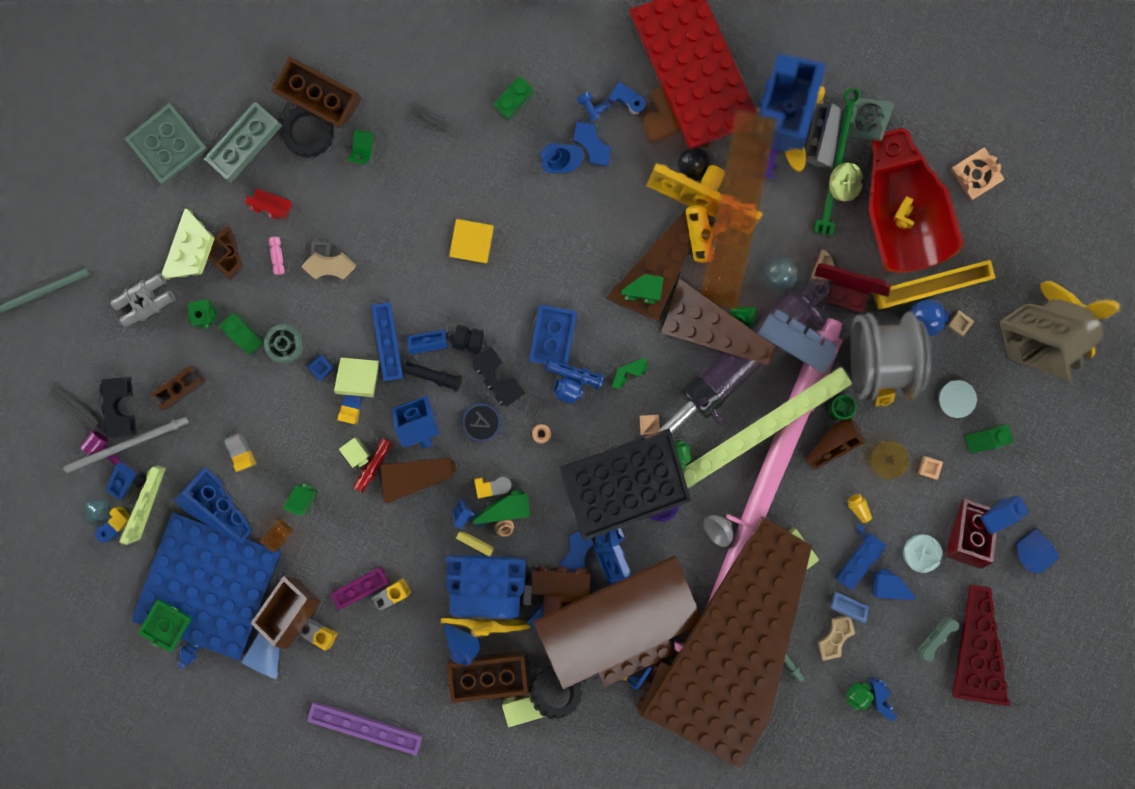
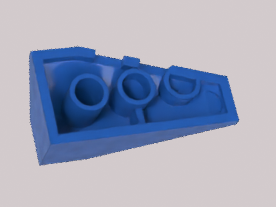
[173,467,252,545]

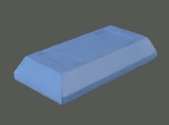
[831,592,869,624]

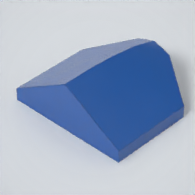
[1015,528,1060,574]

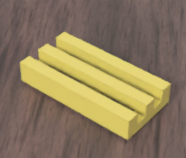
[456,530,494,557]

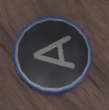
[462,403,501,442]

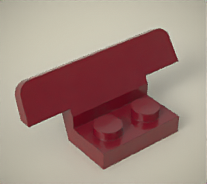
[814,263,891,314]

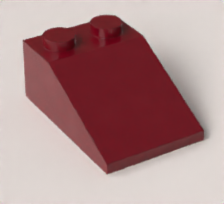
[946,499,997,569]

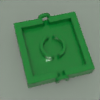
[137,599,193,653]

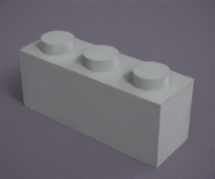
[805,103,845,167]

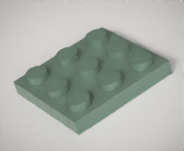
[125,102,208,185]

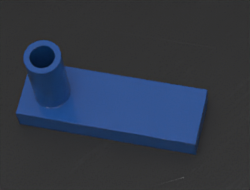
[451,497,484,529]

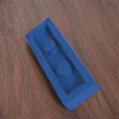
[835,533,887,591]

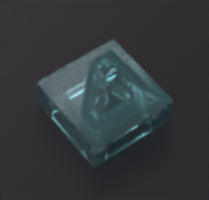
[85,500,109,521]

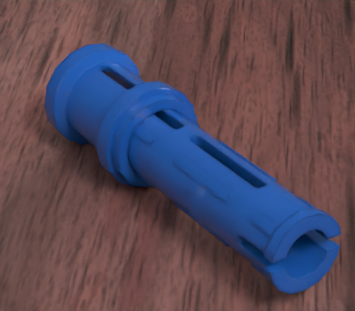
[545,359,604,390]

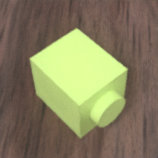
[339,437,371,468]

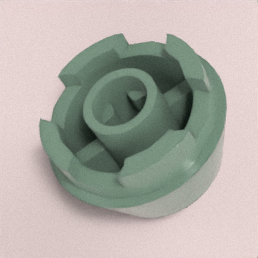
[264,324,303,363]

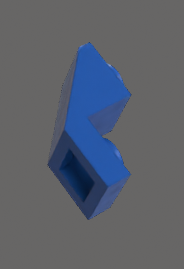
[869,676,897,722]

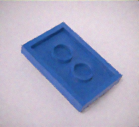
[529,305,577,365]

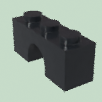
[472,347,526,407]
[100,377,137,437]

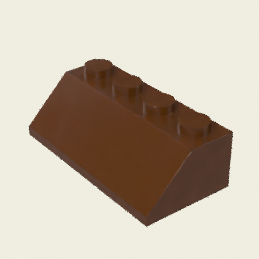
[271,56,362,128]

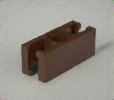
[151,366,206,410]

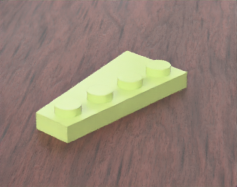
[120,465,166,545]

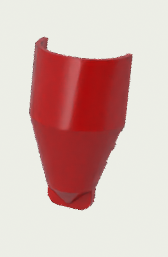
[869,128,964,273]

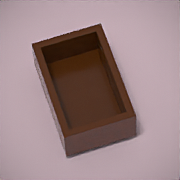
[250,576,321,649]

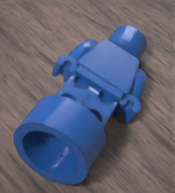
[178,642,202,669]

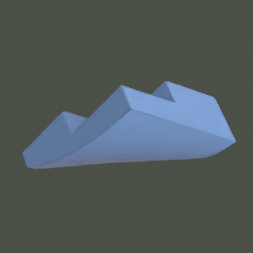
[241,633,280,679]

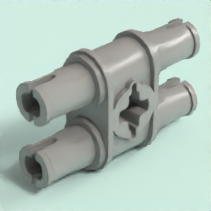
[110,274,175,327]

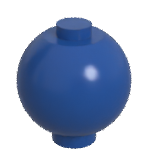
[903,298,949,337]

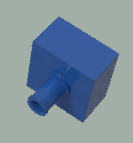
[391,396,440,449]

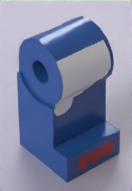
[608,82,645,115]

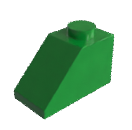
[219,313,264,355]
[964,423,1014,453]
[283,483,317,516]

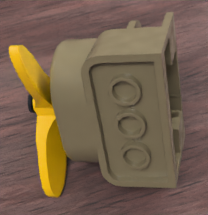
[1000,281,1120,382]

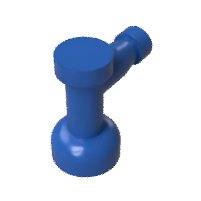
[577,92,611,122]

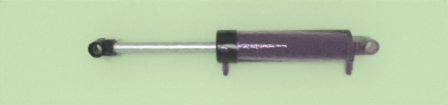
[657,278,830,433]

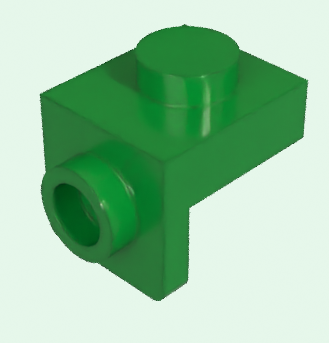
[730,307,757,327]

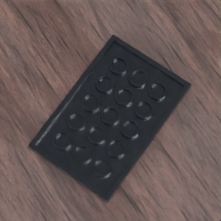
[559,428,691,541]

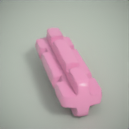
[269,237,285,275]

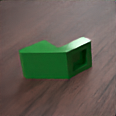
[611,358,649,389]

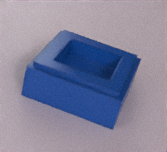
[307,354,335,381]

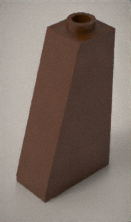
[381,457,456,503]

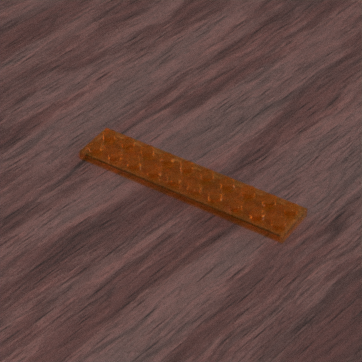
[701,110,778,309]

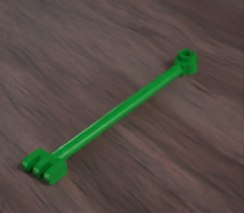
[813,87,860,236]

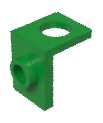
[347,129,374,165]

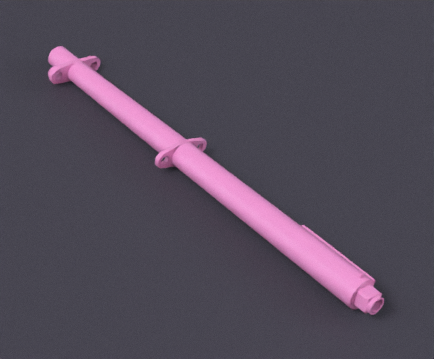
[673,318,843,652]

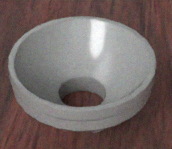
[703,515,734,548]

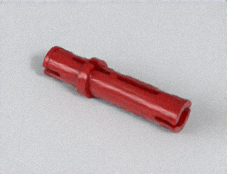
[353,438,393,493]

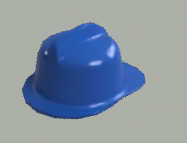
[540,142,584,173]

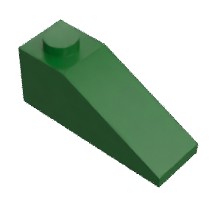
[470,490,530,524]

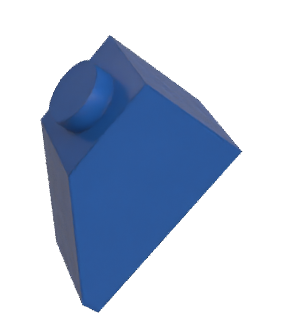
[981,495,1029,534]
[872,569,916,600]
[444,624,480,666]

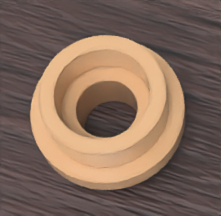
[532,424,551,444]
[495,520,514,537]

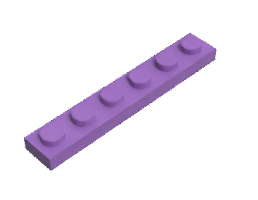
[307,701,423,756]

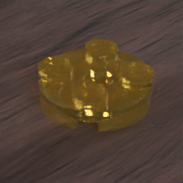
[869,441,909,479]

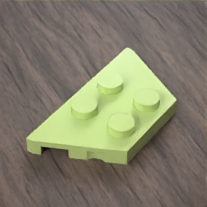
[162,209,215,280]

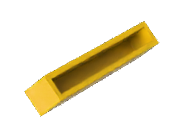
[873,260,996,310]

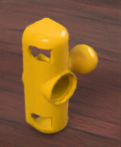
[686,205,727,263]

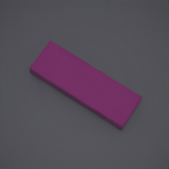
[330,566,390,610]

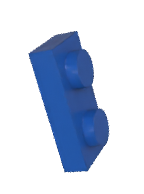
[407,329,448,355]
[105,462,137,501]

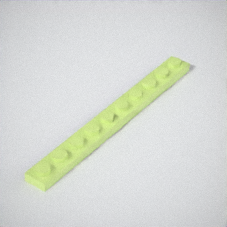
[682,367,852,488]

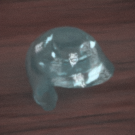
[762,256,798,290]

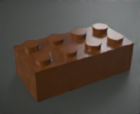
[447,651,529,703]

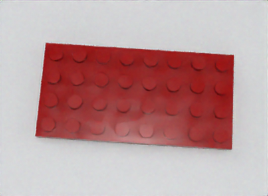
[629,0,760,150]

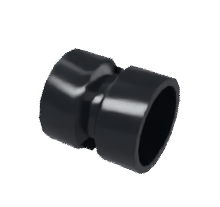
[452,325,484,355]

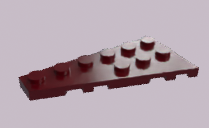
[952,584,1011,707]

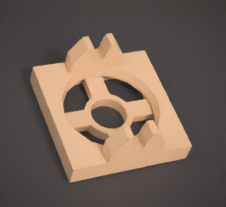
[950,147,1005,201]

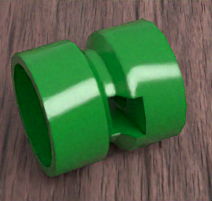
[826,394,857,419]

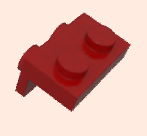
[245,189,292,220]

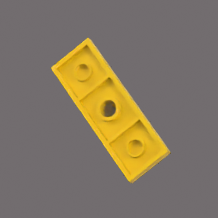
[646,163,763,234]

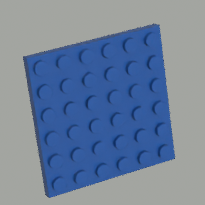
[131,512,282,661]

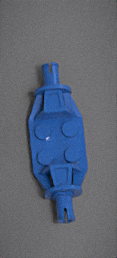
[594,528,632,585]

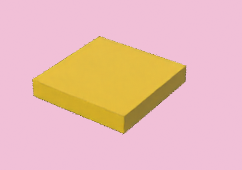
[449,219,494,264]

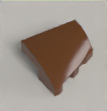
[208,225,243,280]

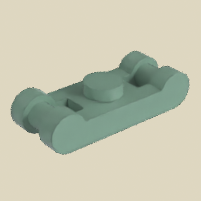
[918,617,959,661]

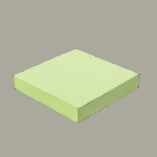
[334,358,379,397]

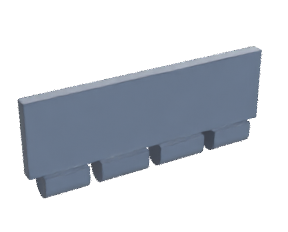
[758,309,838,374]

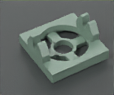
[847,98,894,141]

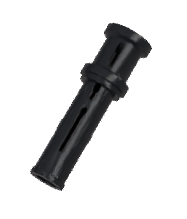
[403,361,462,392]

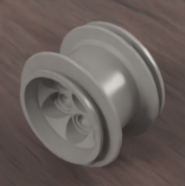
[849,312,930,402]

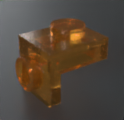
[260,518,294,553]

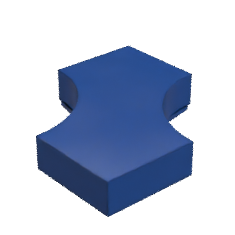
[573,122,611,167]
[560,531,594,570]

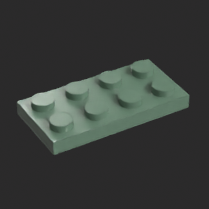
[204,101,282,183]

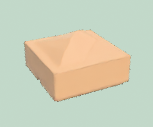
[639,414,660,435]

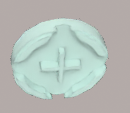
[938,380,977,418]
[903,534,943,573]

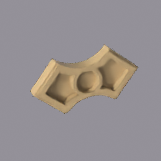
[301,252,357,280]
[817,615,855,661]

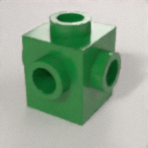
[187,299,218,330]

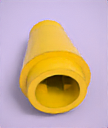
[847,494,872,523]

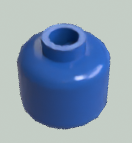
[553,377,583,404]

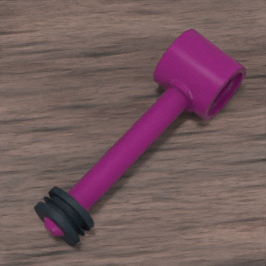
[80,430,147,489]

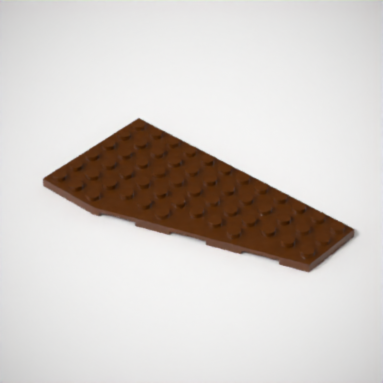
[642,516,812,769]

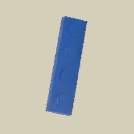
[371,302,404,381]

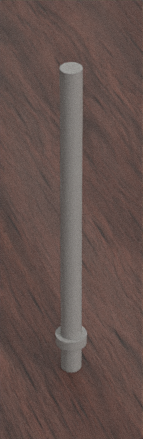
[64,416,190,473]

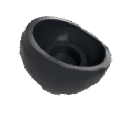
[678,147,709,178]

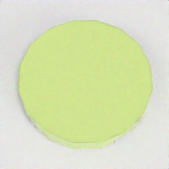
[829,163,863,202]

